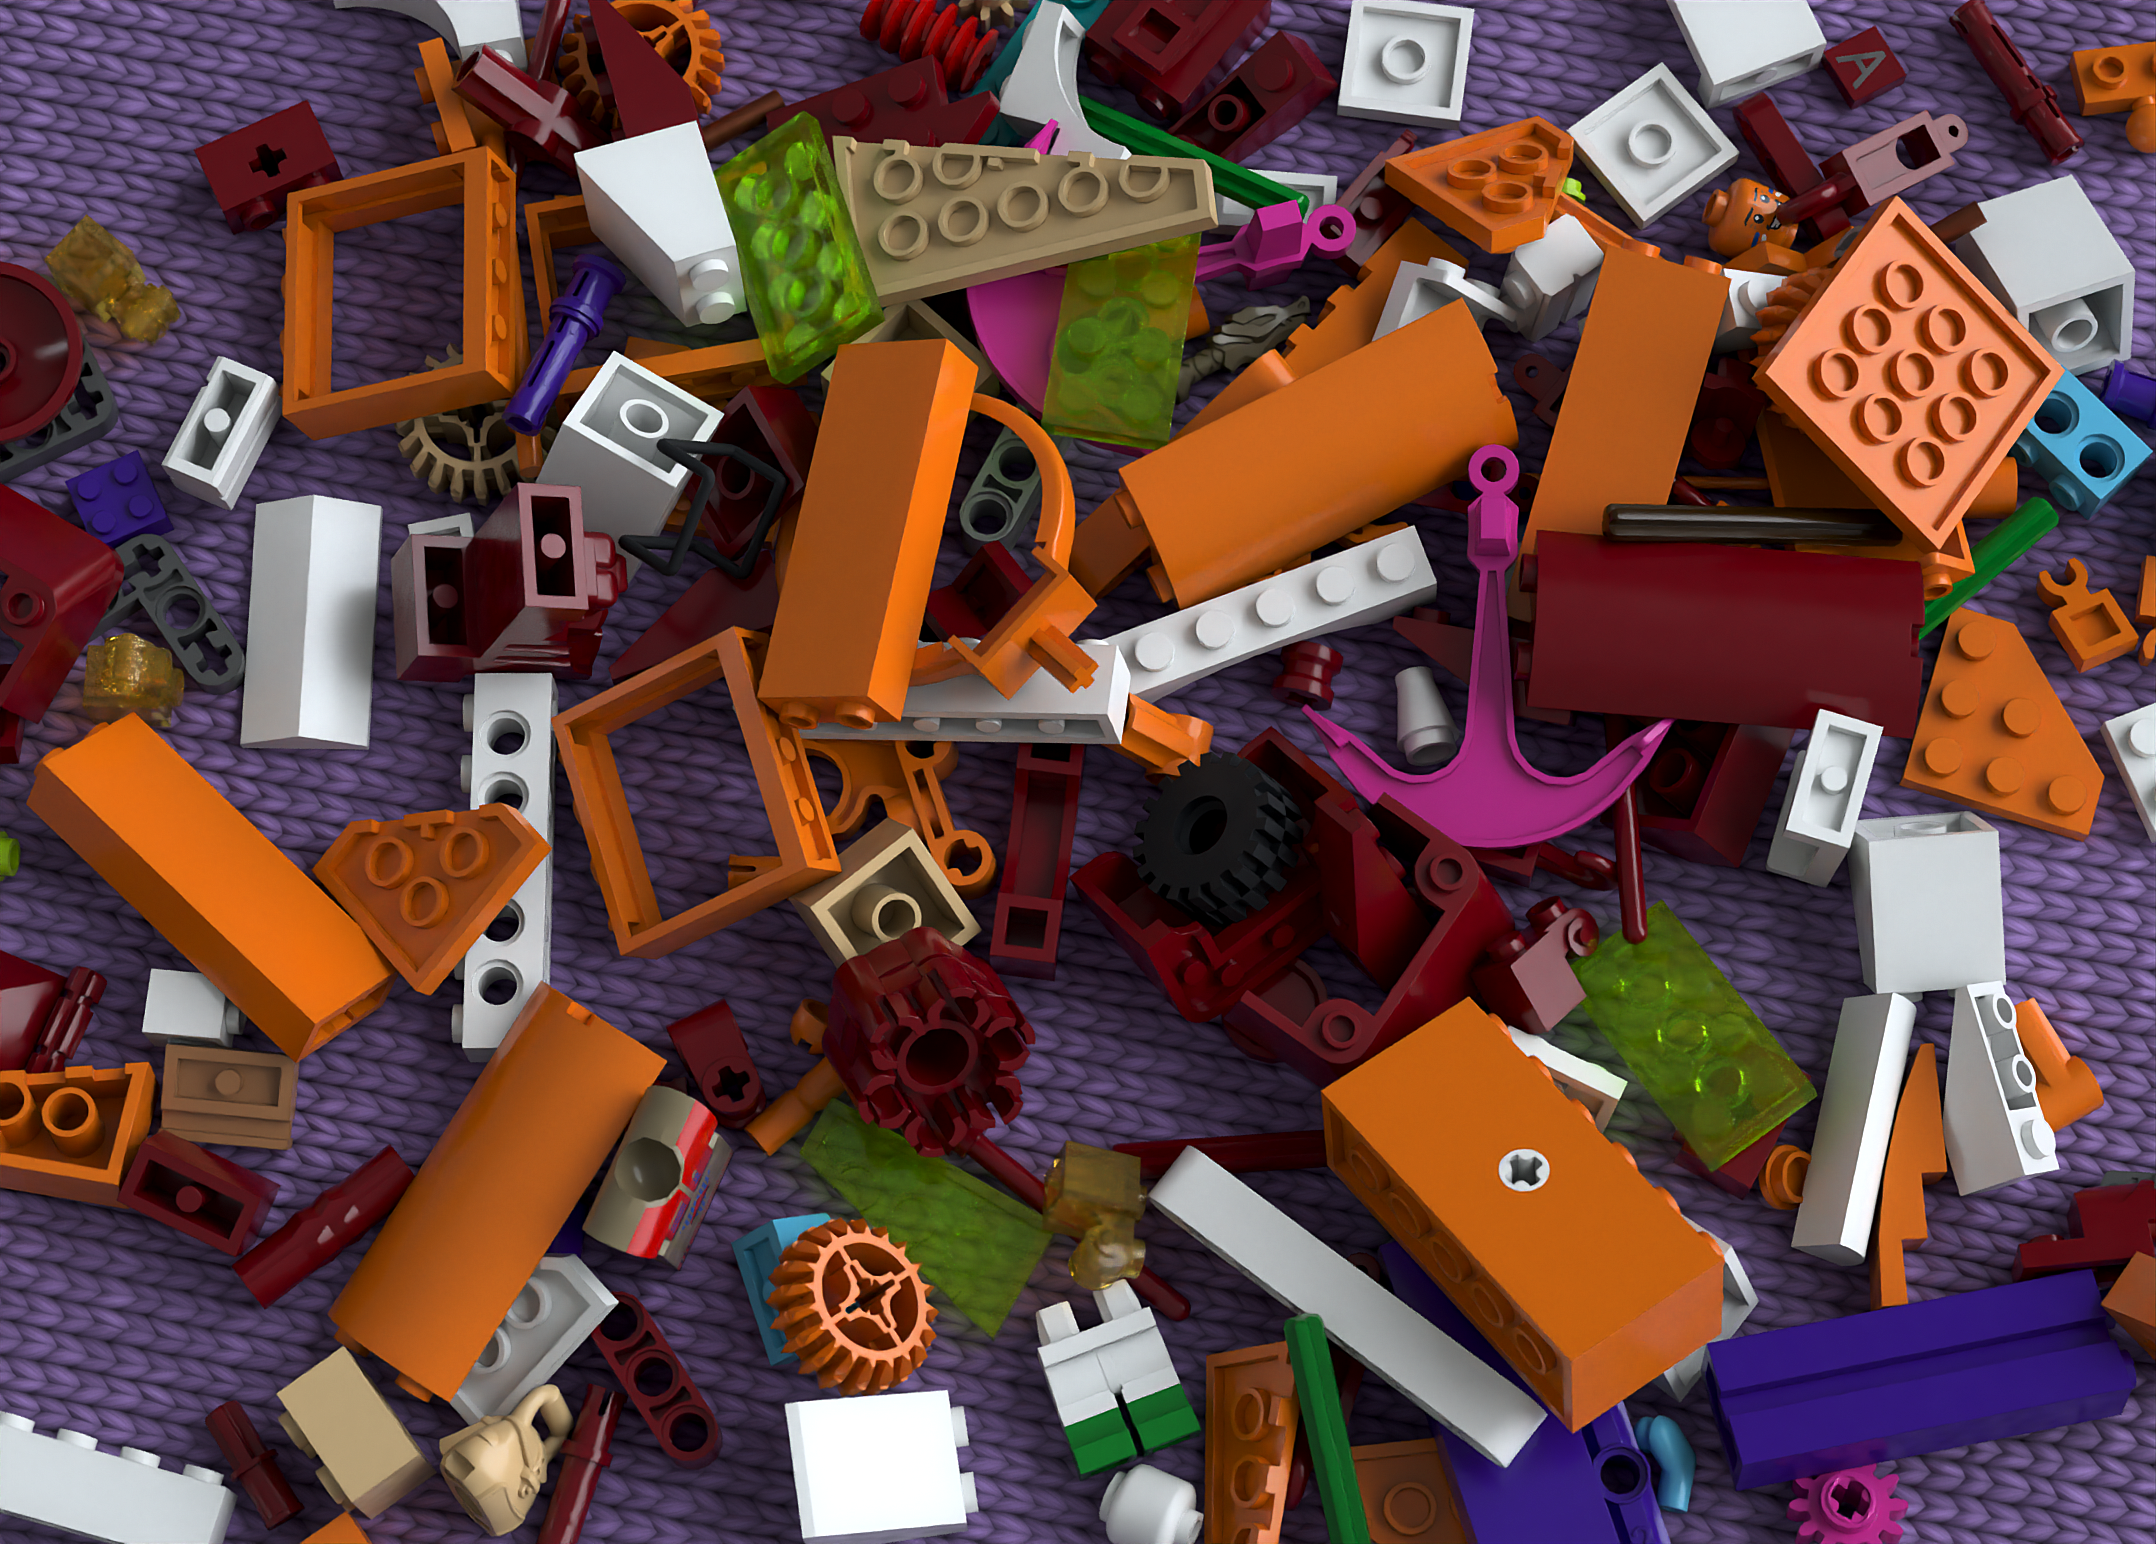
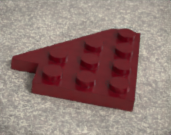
[766,54,1001,336]

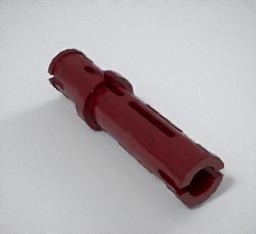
[1949,0,2085,166]
[535,1384,628,1544]

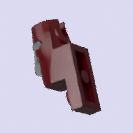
[2011,1170,2156,1288]

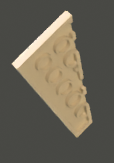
[832,136,1218,314]

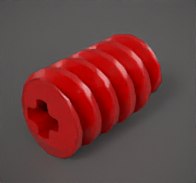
[859,0,999,94]

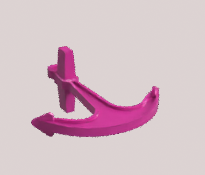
[965,118,1356,458]
[1300,444,1677,850]

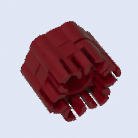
[822,926,1036,1158]

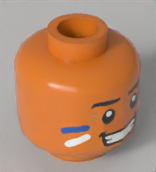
[1702,177,1799,259]

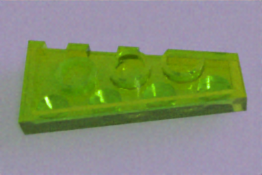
[799,1097,1059,1342]

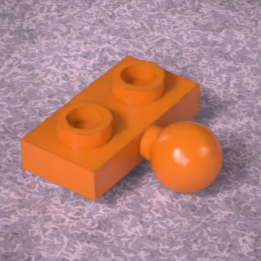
[2069,41,2156,154]

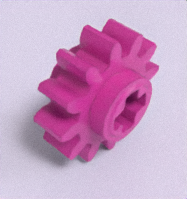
[1786,1463,1908,1544]

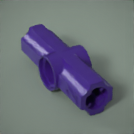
[1581,1400,1671,1544]

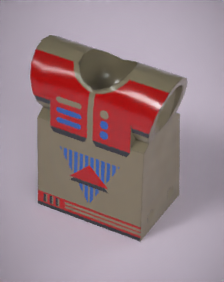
[582,1085,734,1271]

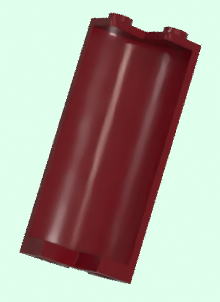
[1513,530,1925,739]

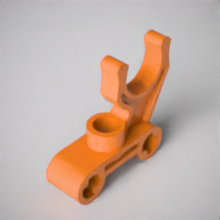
[801,738,999,900]

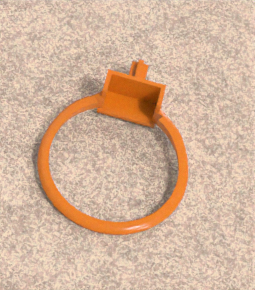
[775,392,1099,701]

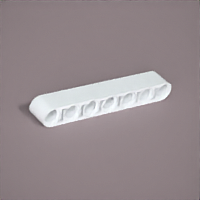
[1147,1145,1547,1469]

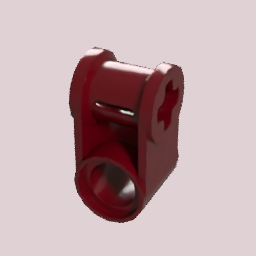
[665,998,767,1131]

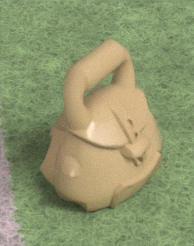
[439,1384,574,1537]

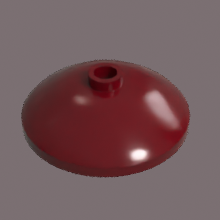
[0,261,83,445]

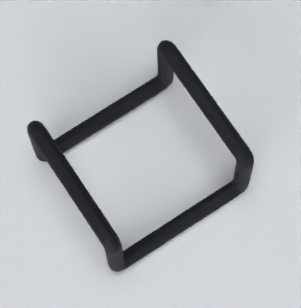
[618,438,787,580]

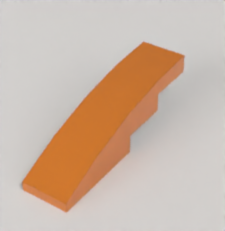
[1868,1043,1947,1311]

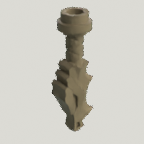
[1147,295,1312,407]

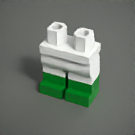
[1036,1279,1201,1481]

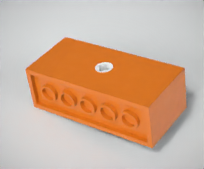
[1321,997,1725,1434]

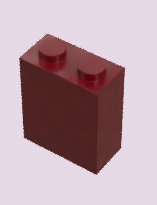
[1085,0,1272,124]

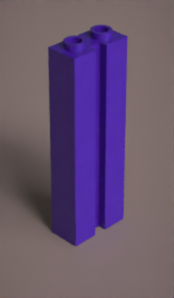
[1377,1241,1620,1544]
[1700,1268,2137,1491]

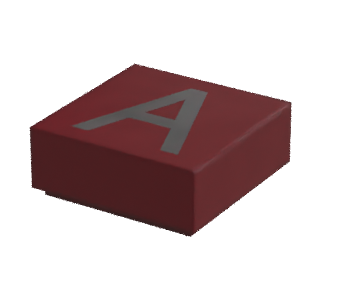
[1820,26,1907,110]

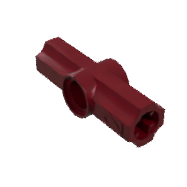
[451,43,614,183]

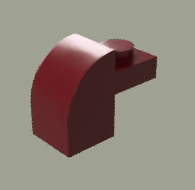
[919,540,1034,643]

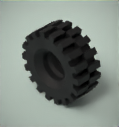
[1133,751,1304,926]

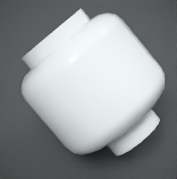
[1099,1464,1203,1544]

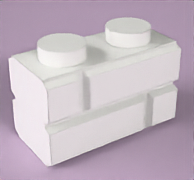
[1498,213,1604,343]
[161,356,283,511]

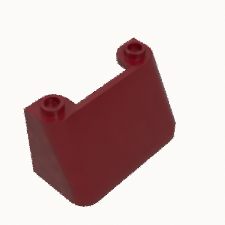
[1069,726,1379,1023]

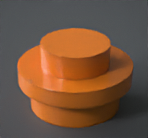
[1758,1144,1812,1210]

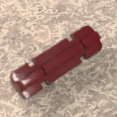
[25,966,107,1074]

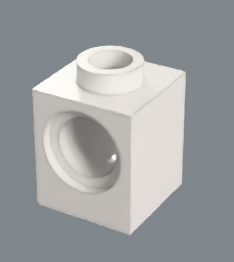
[142,969,246,1048]

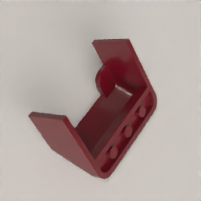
[0,483,124,725]
[1223,792,1515,1089]

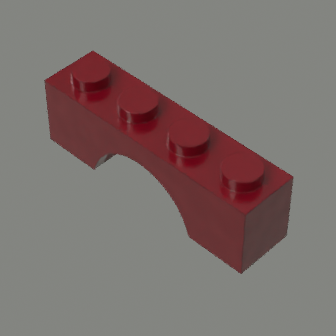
[989,742,1087,981]

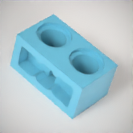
[2008,365,2153,520]

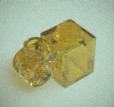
[44,214,181,347]
[82,633,184,727]
[1042,1140,1147,1291]

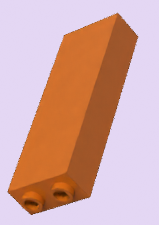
[1506,238,1732,624]
[757,338,979,730]
[26,711,399,1063]

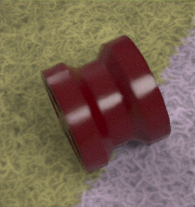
[1270,640,1344,711]

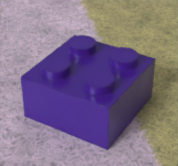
[65,450,175,549]

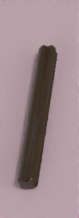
[1602,504,1903,547]

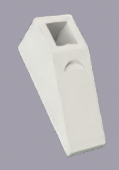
[1942,981,2060,1196]

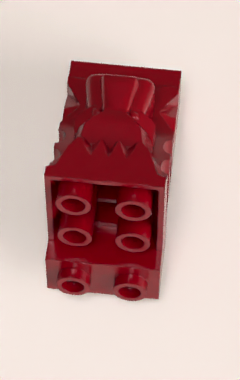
[391,482,628,683]

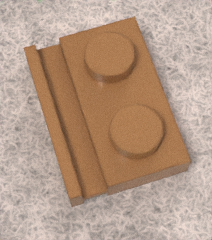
[158,1042,300,1150]

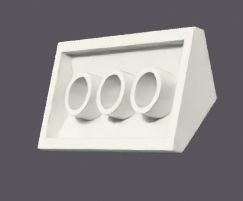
[240,495,383,750]

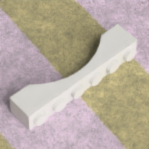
[1101,525,1437,704]

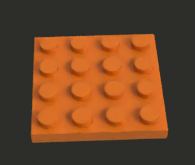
[1752,195,2065,554]

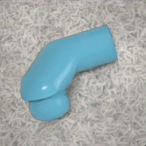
[1633,1415,1697,1514]

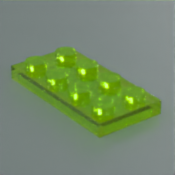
[713,110,886,385]
[1041,231,1203,450]
[1570,899,1818,1173]

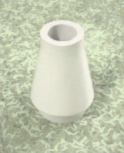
[1395,666,1460,766]

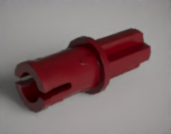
[205,1400,305,1531]

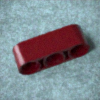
[590,1291,723,1470]

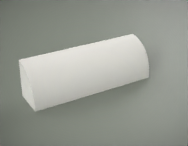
[1791,992,1917,1266]

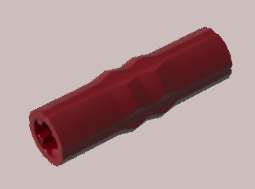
[231,1144,415,1309]

